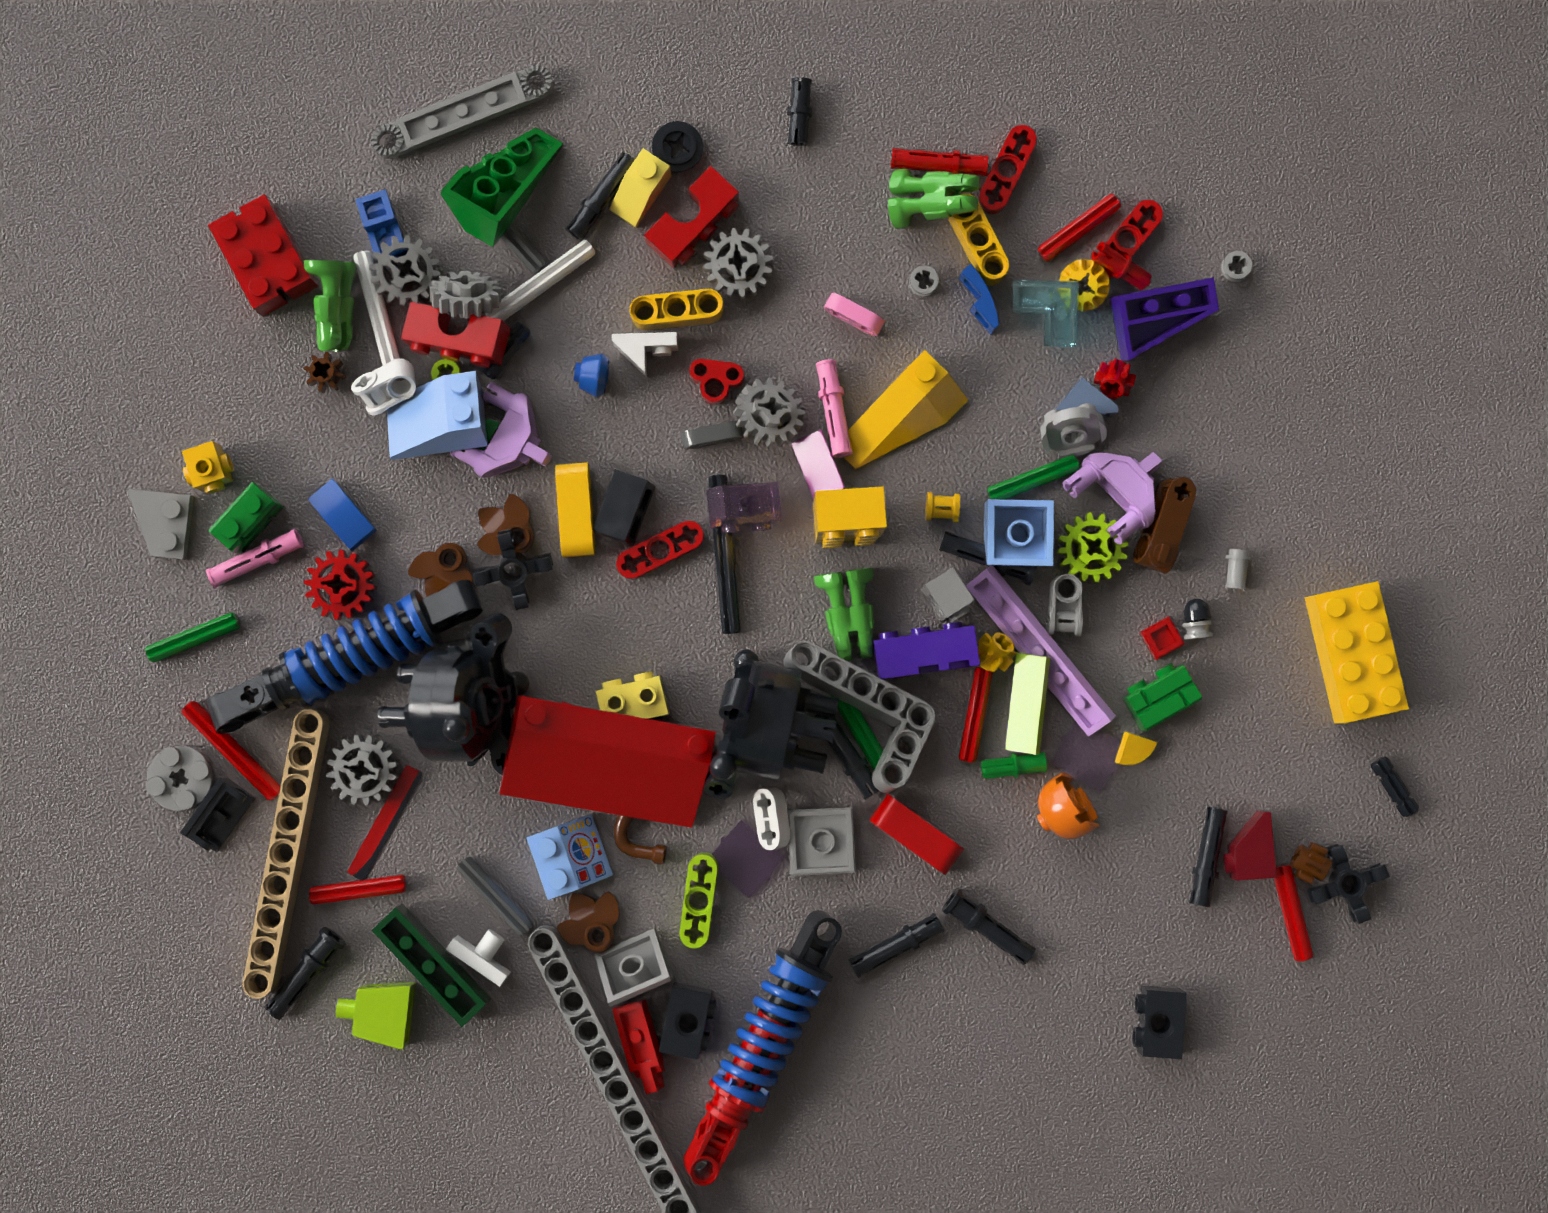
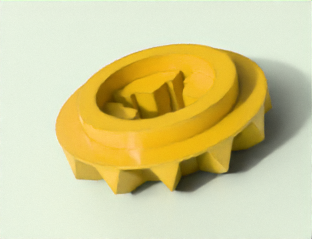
[1057,259,1110,312]

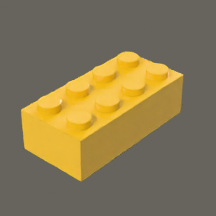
[813,486,887,548]
[1304,581,1409,723]

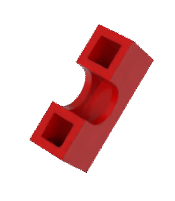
[644,165,739,269]
[401,302,511,367]

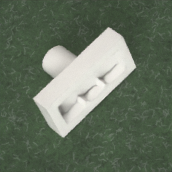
[446,929,511,987]

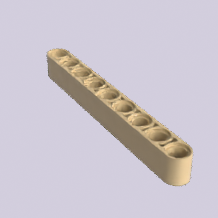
[243,709,330,999]

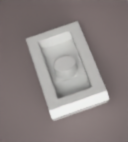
[612,332,678,377]

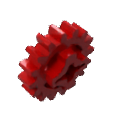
[303,549,377,620]

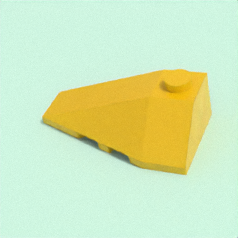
[843,350,968,470]

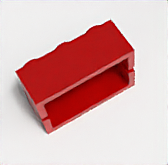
[208,194,319,317]

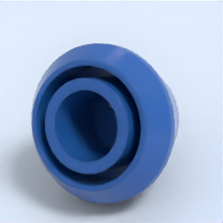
[574,353,609,398]

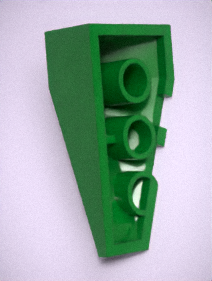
[441,127,563,247]

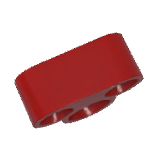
[689,359,744,405]

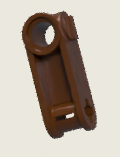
[1133,477,1196,574]

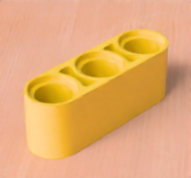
[948,193,1009,286]
[629,289,724,330]
[555,462,596,558]

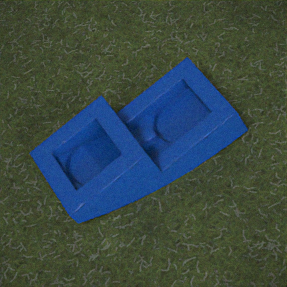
[355,189,408,263]
[959,264,999,335]
[308,478,377,552]

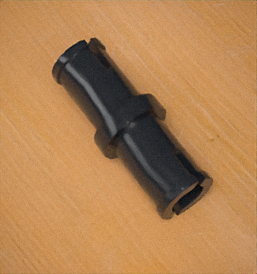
[787,77,812,146]

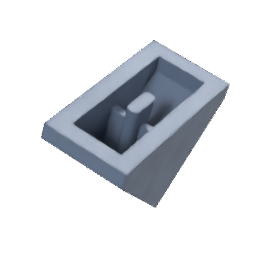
[1055,377,1118,418]

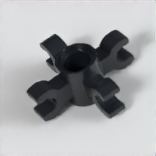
[473,529,553,610]
[1306,844,1390,924]

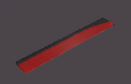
[347,765,423,880]

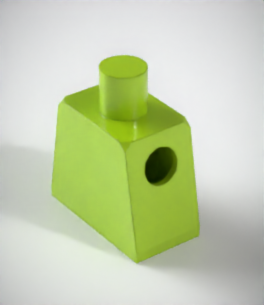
[336,982,416,1049]

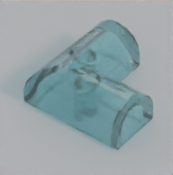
[1013,280,1079,347]

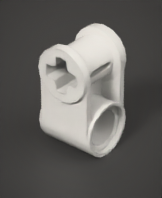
[351,359,416,416]

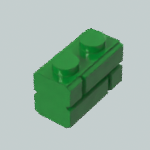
[208,482,284,554]
[1122,663,1203,731]

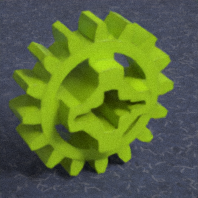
[1056,512,1128,583]

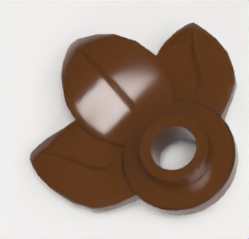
[477,494,534,556]
[408,543,472,597]
[557,892,619,952]

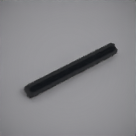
[708,474,740,634]

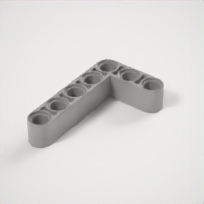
[784,641,935,793]

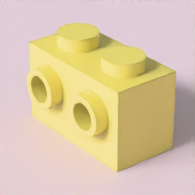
[596,671,670,719]

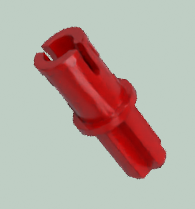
[1091,242,1152,290]

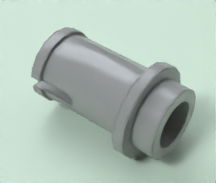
[1225,549,1252,590]

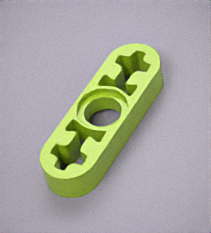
[679,852,719,948]

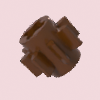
[303,352,346,394]
[1290,842,1332,884]

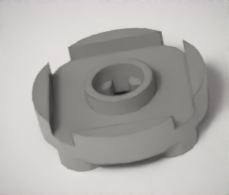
[1040,403,1107,457]
[146,746,215,811]

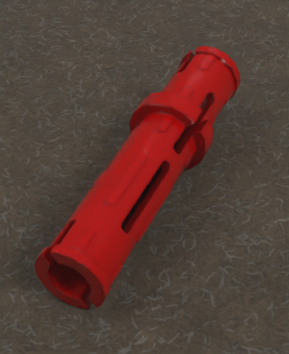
[891,148,989,176]

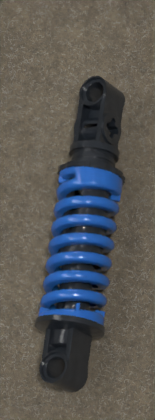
[206,580,483,734]

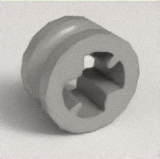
[1221,251,1252,282]
[909,265,939,297]
[1182,620,1214,640]

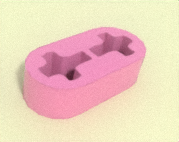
[824,293,885,337]

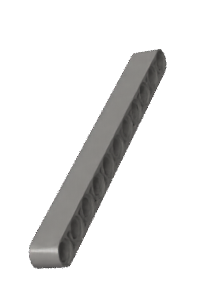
[528,925,702,1213]

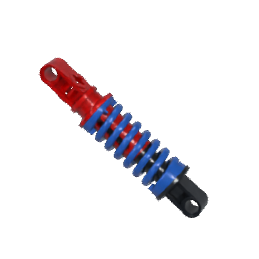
[683,910,842,1186]

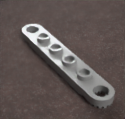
[371,64,553,159]

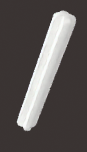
[485,240,595,321]
[354,250,400,365]

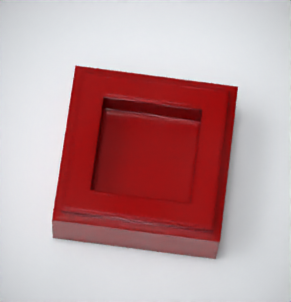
[1139,616,1185,660]

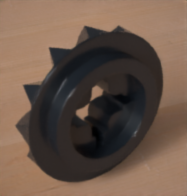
[652,121,703,173]

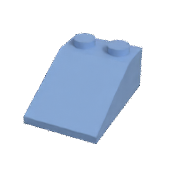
[387,371,488,460]

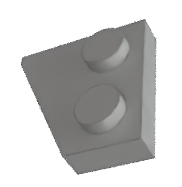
[128,489,194,560]

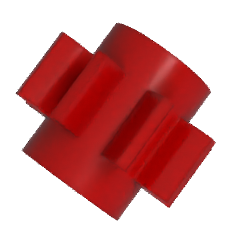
[1094,358,1136,400]

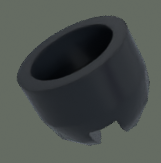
[1184,599,1211,623]

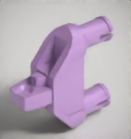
[451,382,552,478]
[1063,452,1162,545]

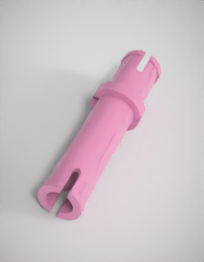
[816,359,853,458]
[206,529,304,588]

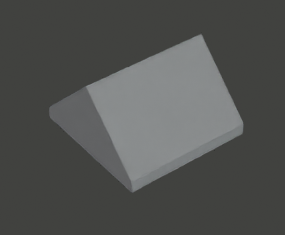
[594,929,674,1007]

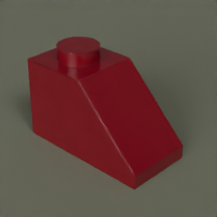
[1223,810,1277,881]

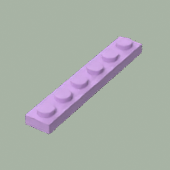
[965,565,1116,737]

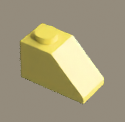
[609,148,672,228]

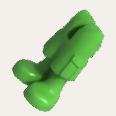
[888,168,980,229]
[304,260,356,352]
[814,567,875,661]

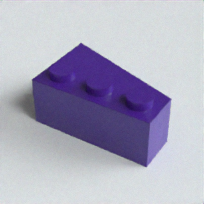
[1110,277,1219,361]
[873,622,980,679]

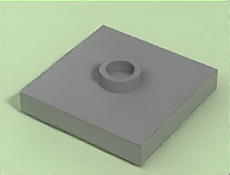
[787,807,856,876]

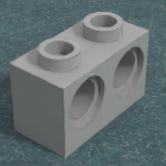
[921,567,974,622]

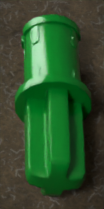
[981,752,1047,779]

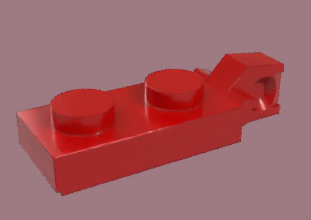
[612,999,665,1094]

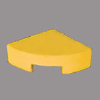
[1115,732,1157,765]

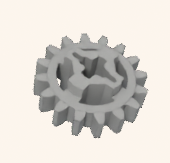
[703,228,773,300]
[369,235,440,307]
[430,271,501,318]
[733,378,805,448]
[326,735,399,805]

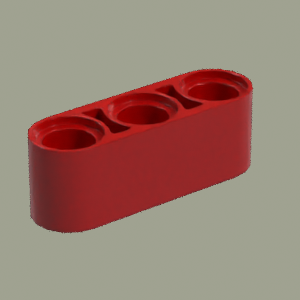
[869,794,964,875]

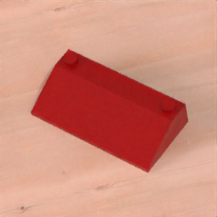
[499,696,716,828]

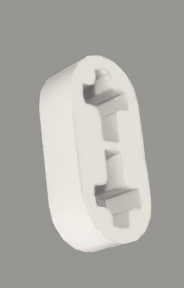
[753,787,790,850]

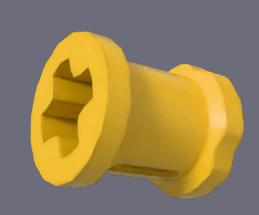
[925,492,960,522]

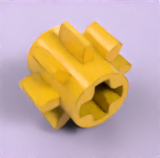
[977,632,1016,672]

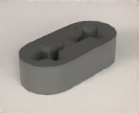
[680,421,743,450]

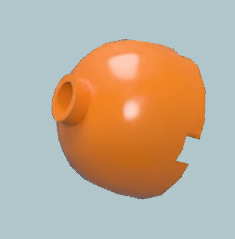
[1037,772,1099,839]

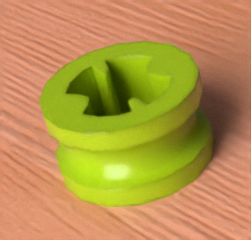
[431,359,462,380]

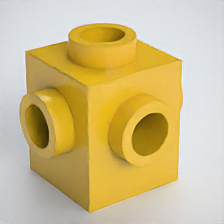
[182,441,234,494]

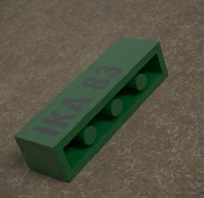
[371,904,491,1027]

